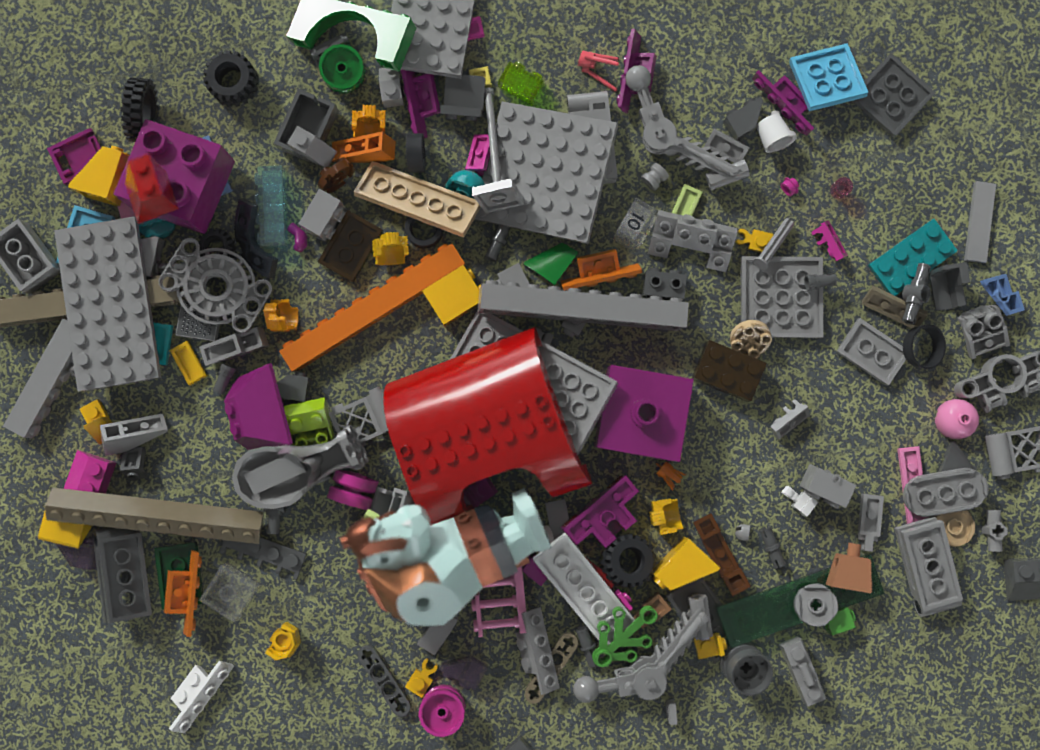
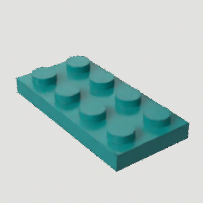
[867,219,958,296]

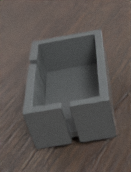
[274,88,339,165]

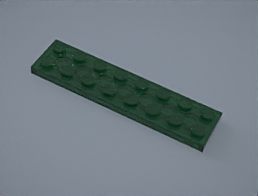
[716,554,885,648]

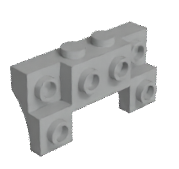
[648,210,737,272]

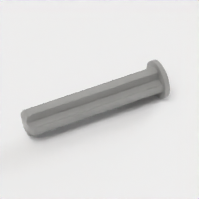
[753,218,794,270]

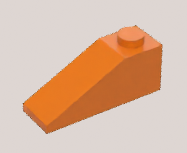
[332,131,396,163]

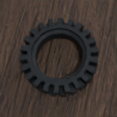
[121,77,158,142]

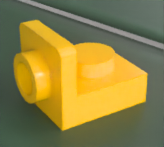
[693,633,727,660]

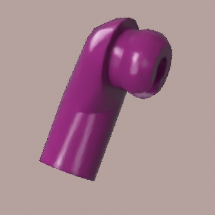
[287,223,308,252]

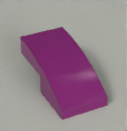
[463,477,498,509]

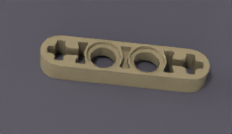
[525,632,578,704]

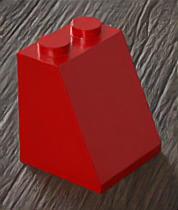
[125,154,179,224]

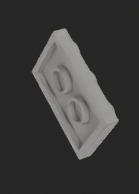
[836,318,906,386]

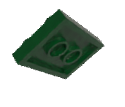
[154,542,205,610]

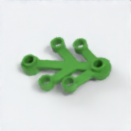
[592,606,658,667]

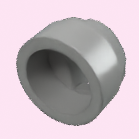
[735,524,750,541]

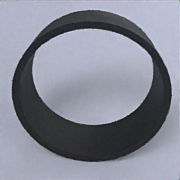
[903,324,946,369]

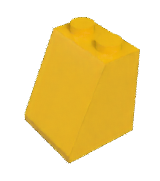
[68,146,130,207]
[652,536,720,591]

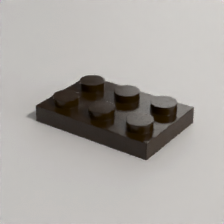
[318,210,383,283]

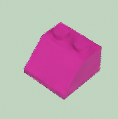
[64,450,116,494]

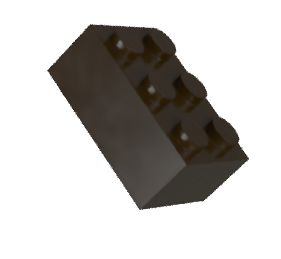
[691,340,767,402]

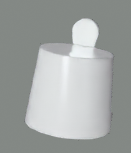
[756,110,797,153]

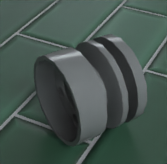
[720,641,774,696]

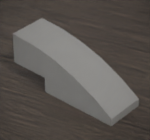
[199,327,269,366]

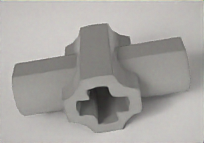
[982,509,1008,552]

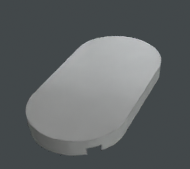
[903,468,989,517]

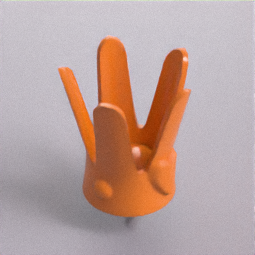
[656,462,686,491]

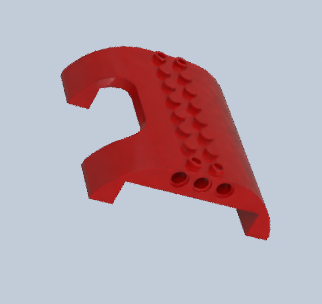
[383,327,593,526]

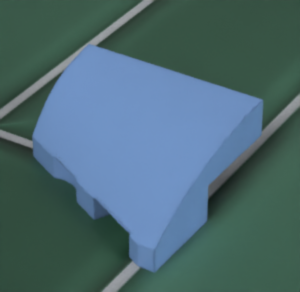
[980,274,1025,316]

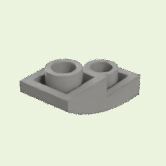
[417,616,458,655]

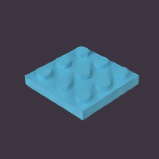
[789,43,869,111]

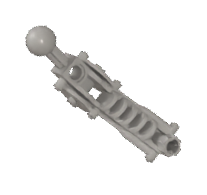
[625,65,750,190]
[573,594,713,703]

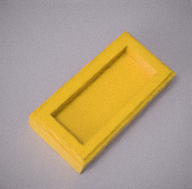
[169,341,208,386]

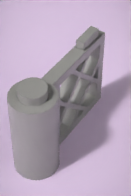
[329,387,389,444]
[985,426,1040,480]

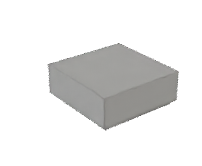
[665,699,678,725]

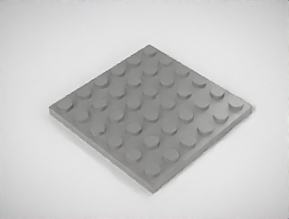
[474,101,618,244]

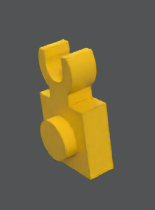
[735,229,773,253]
[405,658,438,698]

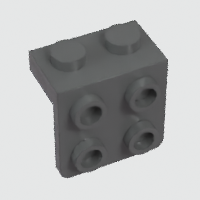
[440,75,486,121]

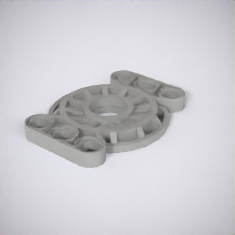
[159,238,272,334]

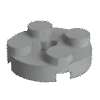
[794,584,838,626]

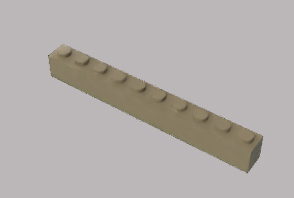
[0,275,187,328]
[45,487,264,544]

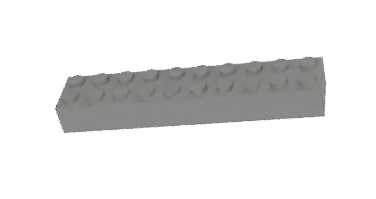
[477,280,689,331]

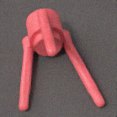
[578,50,619,92]

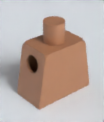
[826,543,872,593]

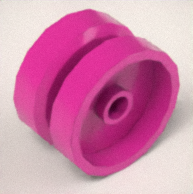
[327,469,379,510]
[419,684,466,737]

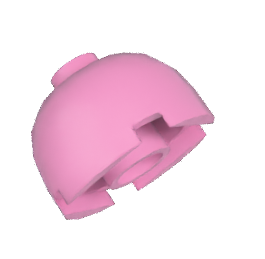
[935,399,979,439]

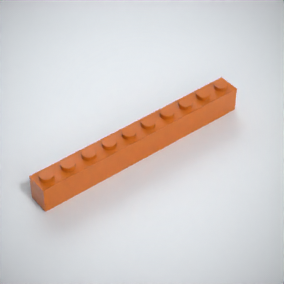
[279,243,466,373]

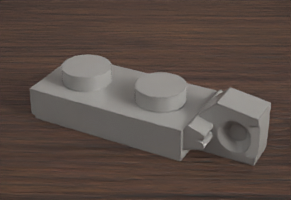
[858,494,884,552]

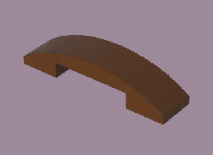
[693,513,751,596]

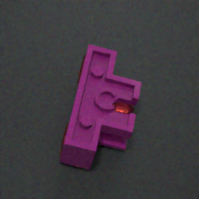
[560,475,639,548]

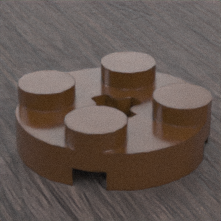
[318,157,355,194]

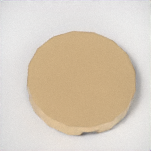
[935,510,975,547]

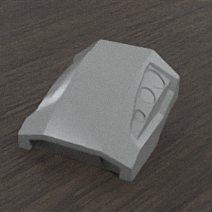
[958,305,1010,359]

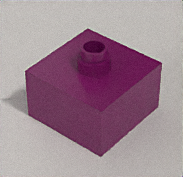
[594,365,694,462]

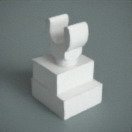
[781,486,818,517]

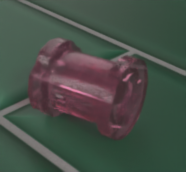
[830,177,853,199]

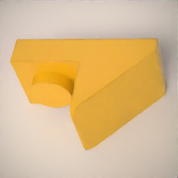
[79,399,112,444]

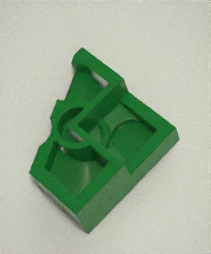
[523,243,579,286]

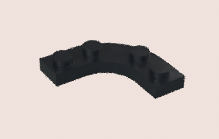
[234,198,278,279]

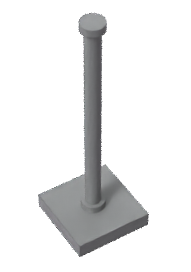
[472,87,524,213]

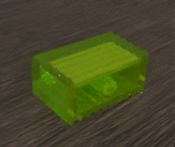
[498,61,545,106]

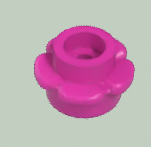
[780,177,799,196]

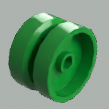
[319,44,365,94]

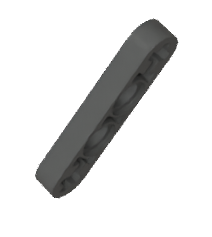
[358,644,411,717]

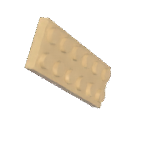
[354,161,481,238]

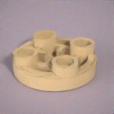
[730,320,772,359]

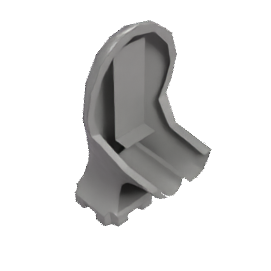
[232,425,369,509]

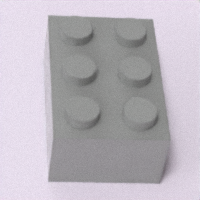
[0,218,60,295]

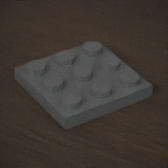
[852,53,936,138]

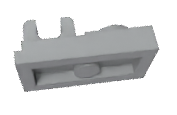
[771,399,810,440]

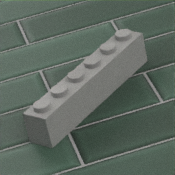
[3,318,73,438]

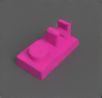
[465,134,490,176]
[812,220,848,261]

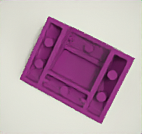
[224,363,293,450]

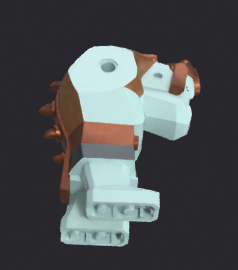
[340,488,552,626]

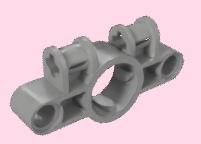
[954,351,1040,413]

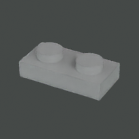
[704,128,749,163]

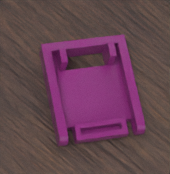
[47,128,101,186]

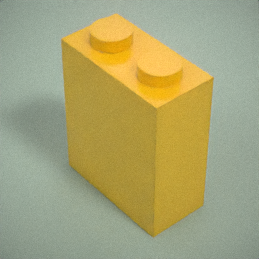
[422,265,481,326]

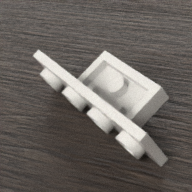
[169,661,234,733]

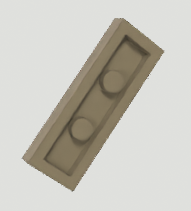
[862,285,928,328]

